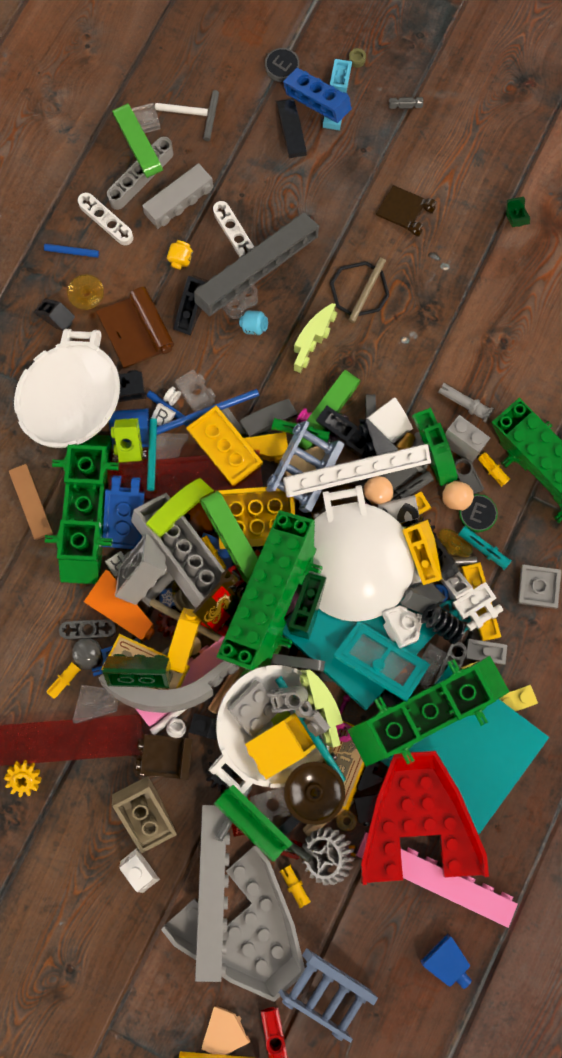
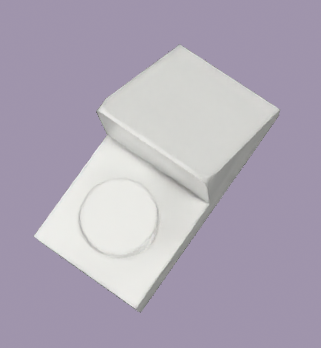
[440,571,473,600]

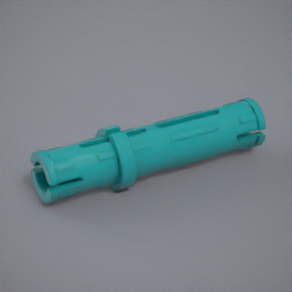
[458,526,512,570]

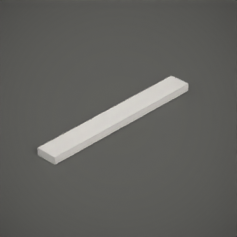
[283,444,431,497]

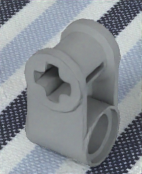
[267,686,308,713]

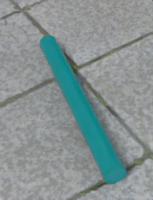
[147,418,157,491]

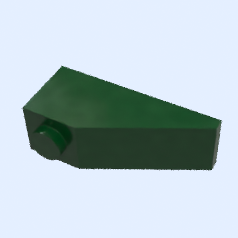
[288,573,327,640]

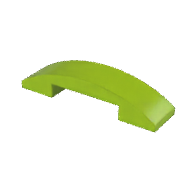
[146,478,214,538]

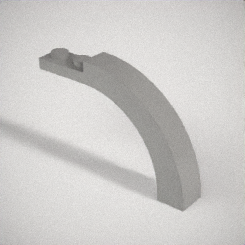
[98,661,239,713]

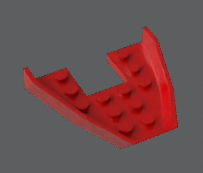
[361,751,489,885]

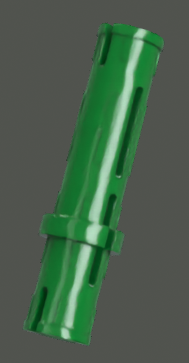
[272,418,330,443]

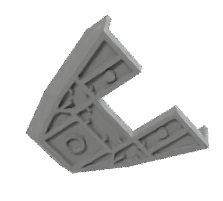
[161,845,305,1002]

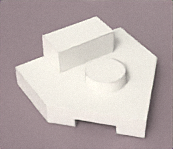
[382,605,423,649]

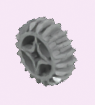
[301,828,355,885]

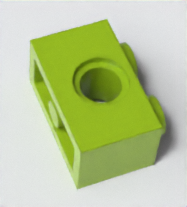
[111,418,143,462]

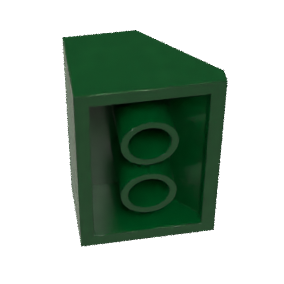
[102,654,171,688]

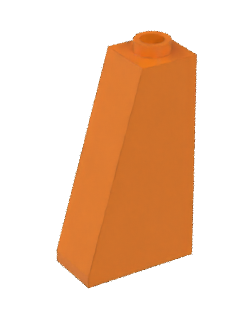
[84,570,155,642]

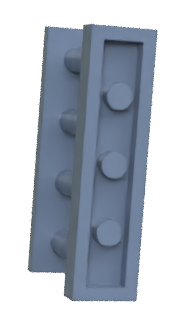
[266,421,345,513]
[278,948,378,1043]

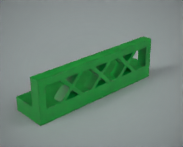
[213,785,293,862]

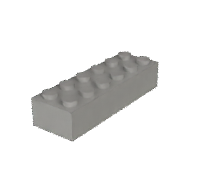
[131,493,233,609]

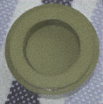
[349,48,366,68]

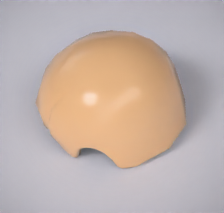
[363,476,393,507]
[442,481,474,511]

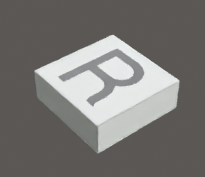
[151,403,176,426]
[105,551,125,578]

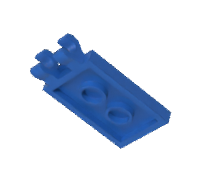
[102,475,145,549]

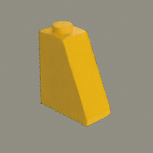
[167,608,201,673]

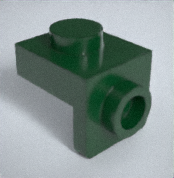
[506,197,530,227]

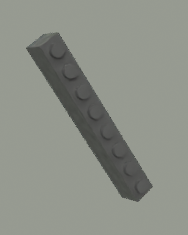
[194,213,319,317]

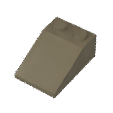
[112,776,177,854]

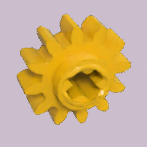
[4,760,42,797]

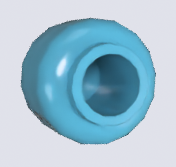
[239,310,268,335]

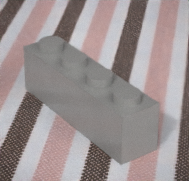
[142,163,213,229]

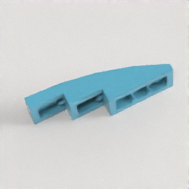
[323,59,352,130]

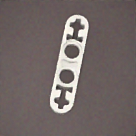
[78,193,133,245]
[213,201,254,257]

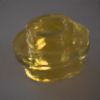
[336,811,357,832]

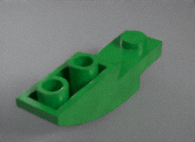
[412,408,458,486]

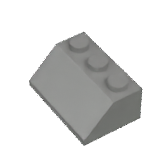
[115,533,167,605]

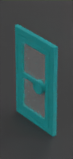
[333,621,431,702]

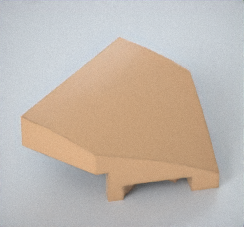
[201,1006,250,1055]

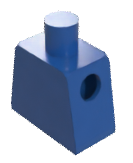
[420,934,472,989]

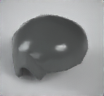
[72,638,102,670]

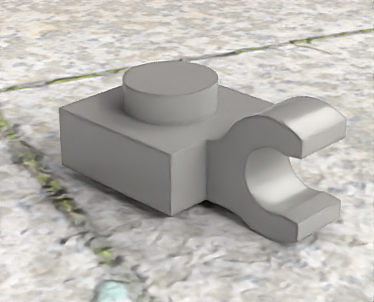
[295,701,331,737]

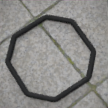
[330,261,390,316]

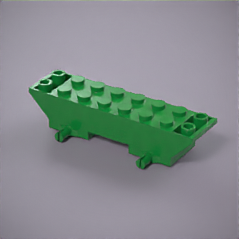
[491,397,562,523]
[45,435,119,584]
[216,510,323,671]
[347,656,509,766]

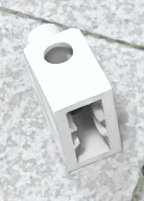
[119,848,160,893]

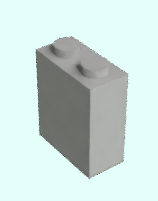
[445,415,490,463]

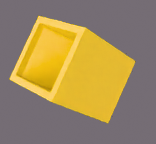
[245,713,316,780]

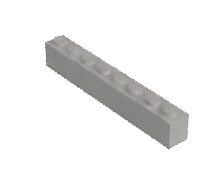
[195,805,230,982]

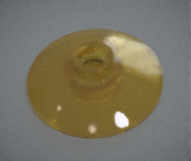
[67,274,104,310]
[438,529,473,557]

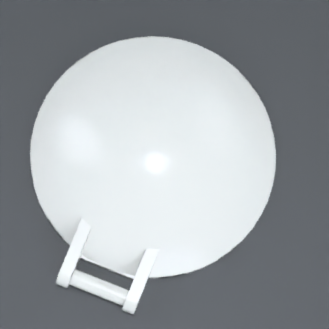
[14,329,120,448]
[301,485,415,621]
[209,665,330,794]

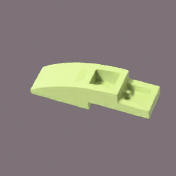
[294,303,337,373]
[300,669,343,747]

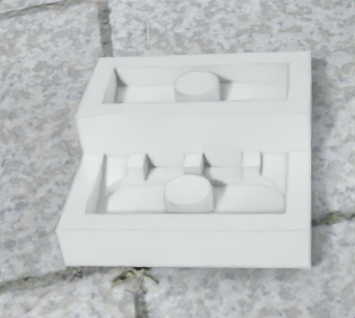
[366,398,413,444]

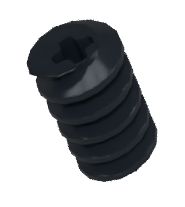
[421,604,465,644]

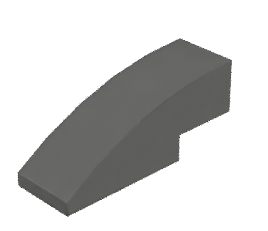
[240,399,298,437]

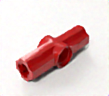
[260,1007,288,1058]

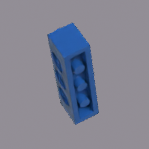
[283,68,352,123]

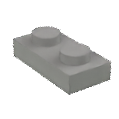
[465,639,507,665]

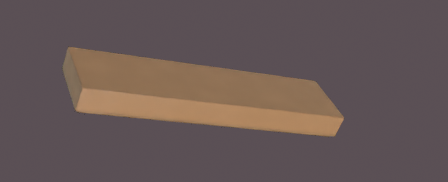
[9,464,53,540]

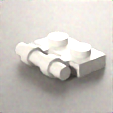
[452,582,503,631]

